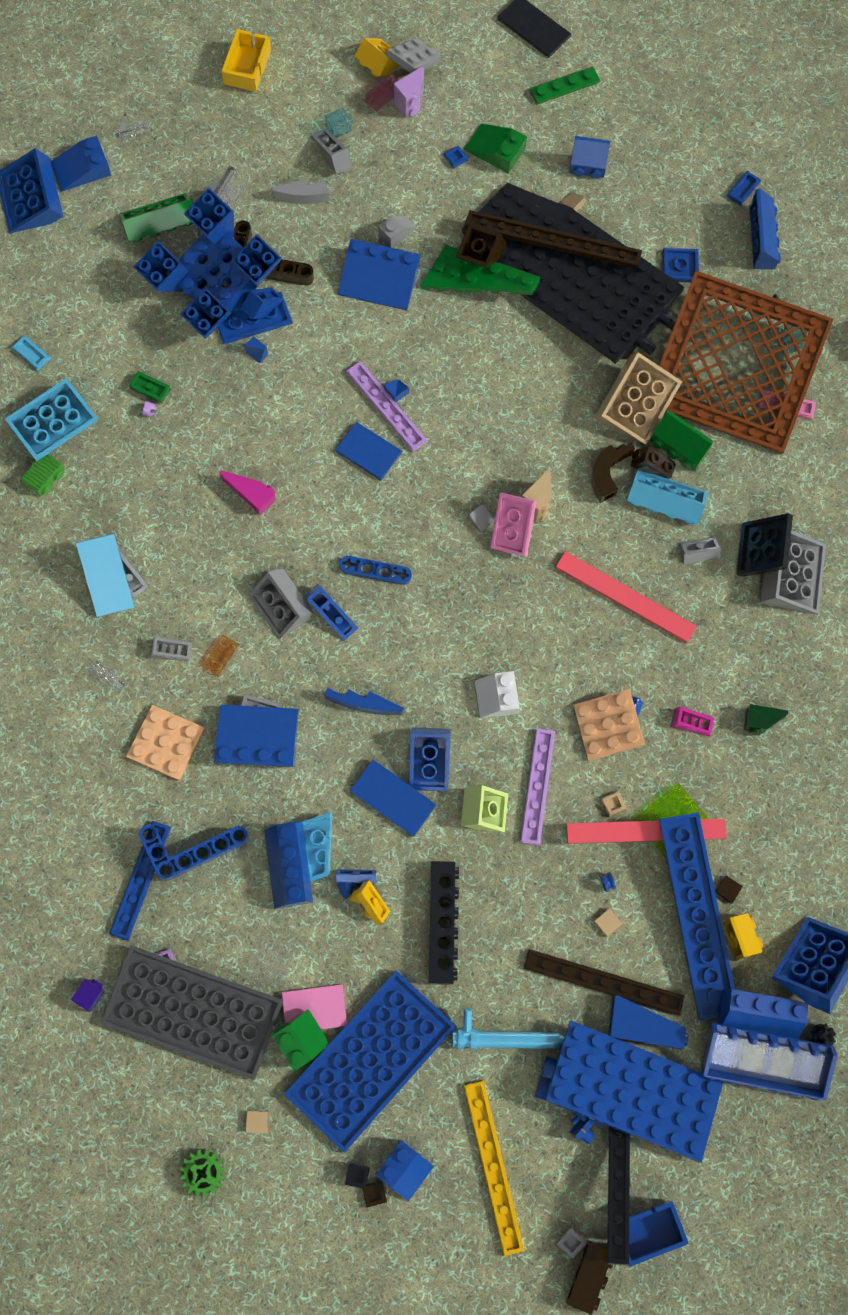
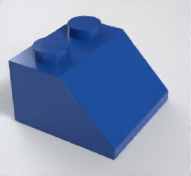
[569,136,610,179]
[376,1140,434,1201]

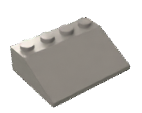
[760,530,826,614]

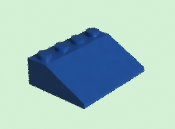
[0,148,63,233]
[338,239,420,311]
[214,705,299,767]
[772,917,848,1014]

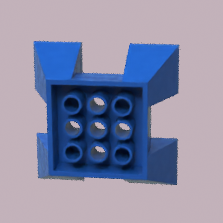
[133,188,282,339]

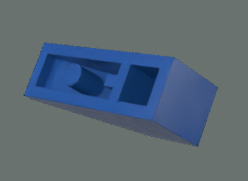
[304,584,358,641]

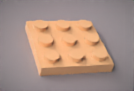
[574,689,645,761]
[126,705,205,781]

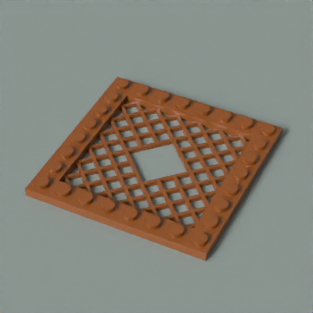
[659,271,833,454]

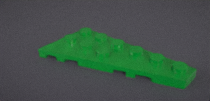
[420,245,540,295]

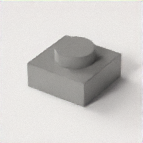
[557,1227,587,1259]

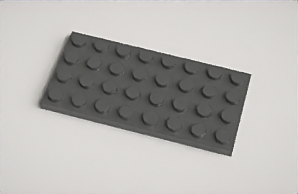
[101,945,284,1080]

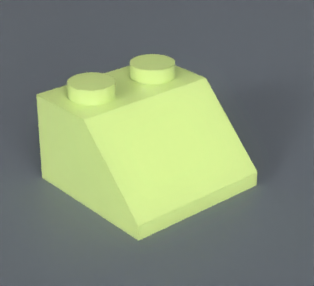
[461,785,508,832]

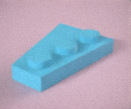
[300,812,332,882]

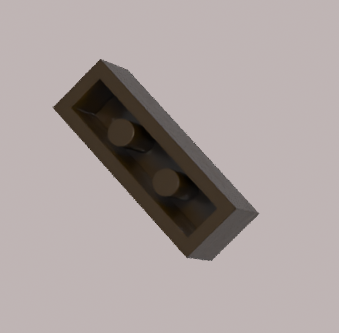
[566,1240,613,1315]

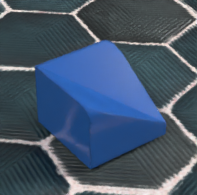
[244,337,268,363]
[384,379,409,402]

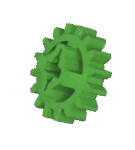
[180,1150,226,1197]

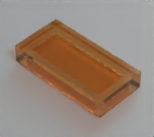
[202,635,239,677]

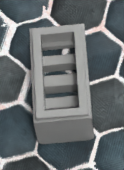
[150,637,192,661]

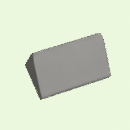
[679,538,721,564]

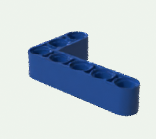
[139,825,248,881]

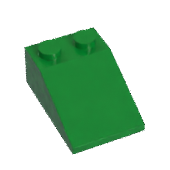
[464,123,527,174]

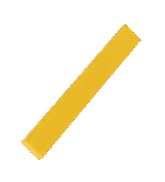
[464,1080,524,1256]

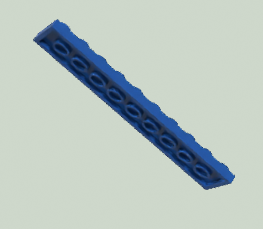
[659,812,735,1021]

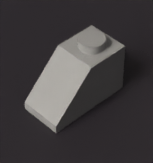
[379,216,417,248]

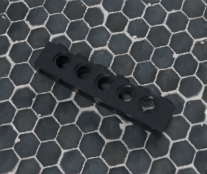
[429,861,459,985]

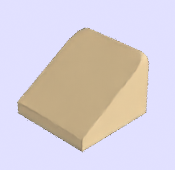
[560,192,586,211]

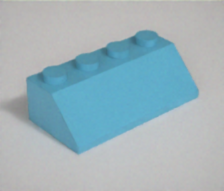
[627,469,708,525]

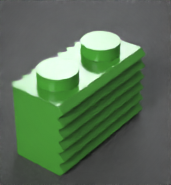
[21,454,65,497]

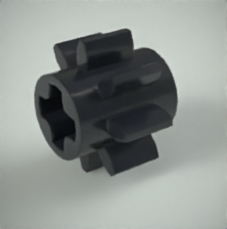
[809,1023,836,1046]

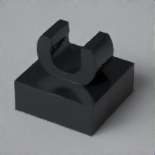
[345,1163,370,1189]

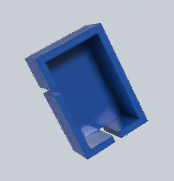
[628,1200,689,1267]

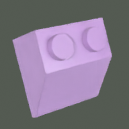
[394,67,424,118]

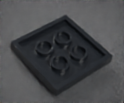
[736,513,793,577]

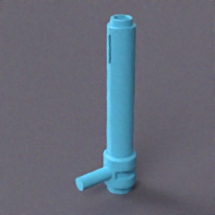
[452,1008,564,1050]

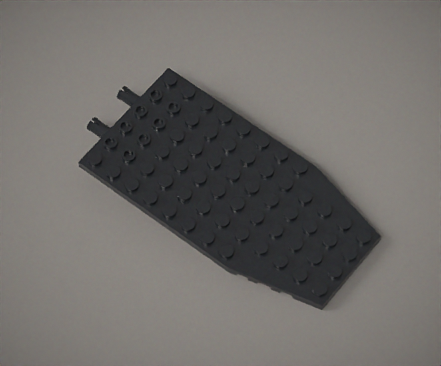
[462,183,684,364]

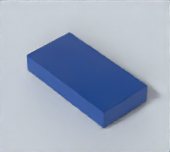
[727,171,761,206]

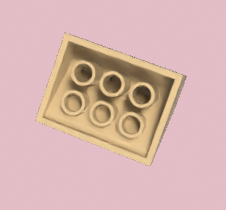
[595,352,682,445]

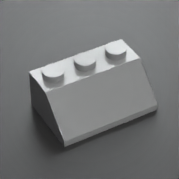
[248,568,314,639]

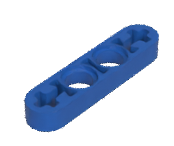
[340,556,412,585]

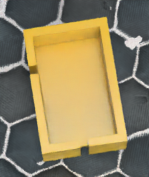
[221,29,271,92]

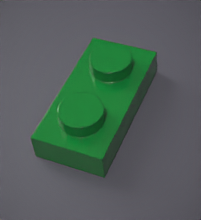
[129,371,171,404]

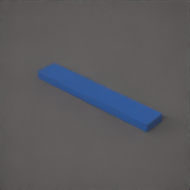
[109,821,171,941]

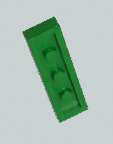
[530,66,600,105]

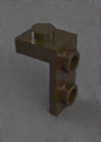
[630,446,676,479]

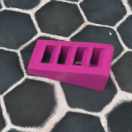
[670,706,714,736]

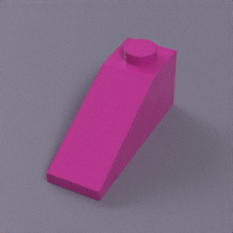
[219,471,276,515]

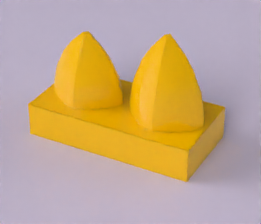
[349,880,390,925]

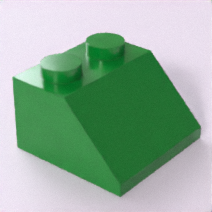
[272,1009,330,1071]

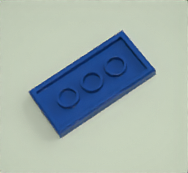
[218,292,293,345]
[350,760,437,837]

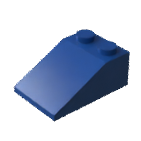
[51,136,111,192]
[409,727,451,791]

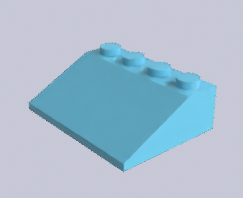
[5,378,98,462]

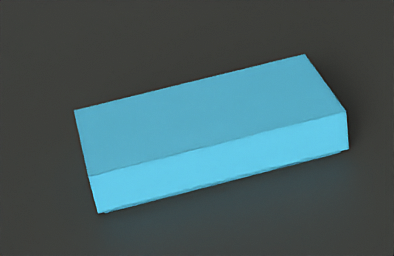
[12,335,51,371]

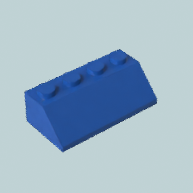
[749,189,781,269]
[264,821,313,909]
[719,989,808,1039]

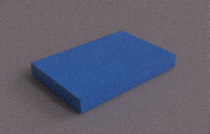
[336,422,402,480]

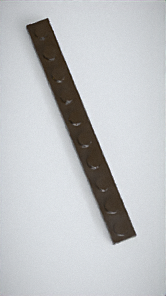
[464,210,642,269]

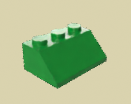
[650,410,714,472]

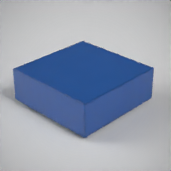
[444,146,468,169]

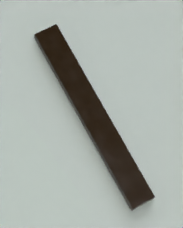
[523,949,685,1016]

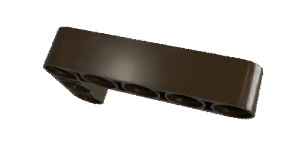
[228,220,314,286]

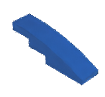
[324,688,404,716]

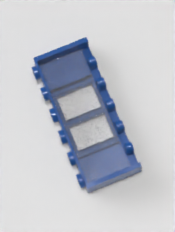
[701,1023,838,1101]

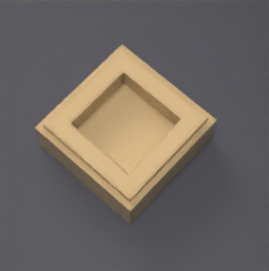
[600,791,627,817]
[594,908,623,937]
[246,1111,268,1134]

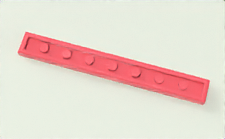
[556,551,697,643]
[566,819,727,844]

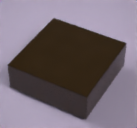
[715,875,743,904]
[362,1181,387,1208]

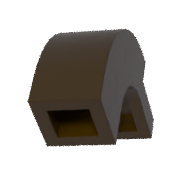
[591,443,635,503]

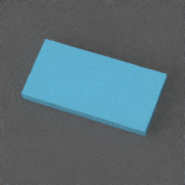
[76,533,134,617]

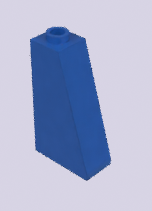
[608,995,689,1050]

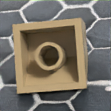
[522,470,552,523]

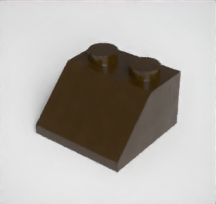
[455,224,507,268]

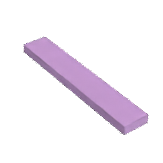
[346,361,427,452]
[520,728,555,846]

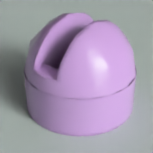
[142,401,157,417]

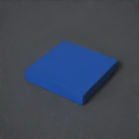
[662,248,699,283]

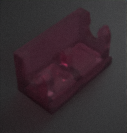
[365,74,399,112]

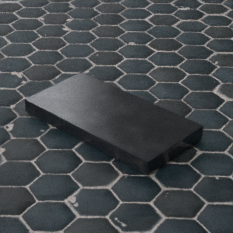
[498,0,571,58]

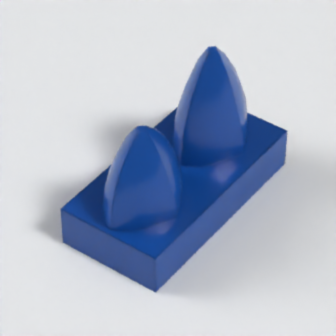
[336,869,376,899]

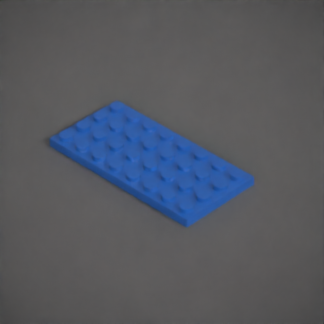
[284,970,456,1153]
[544,1021,723,1163]

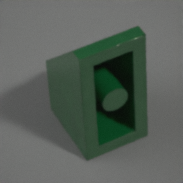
[744,704,789,736]

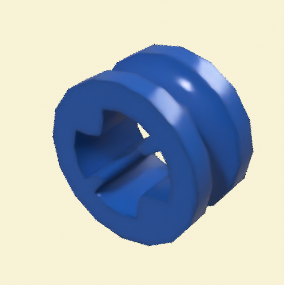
[600,872,616,892]

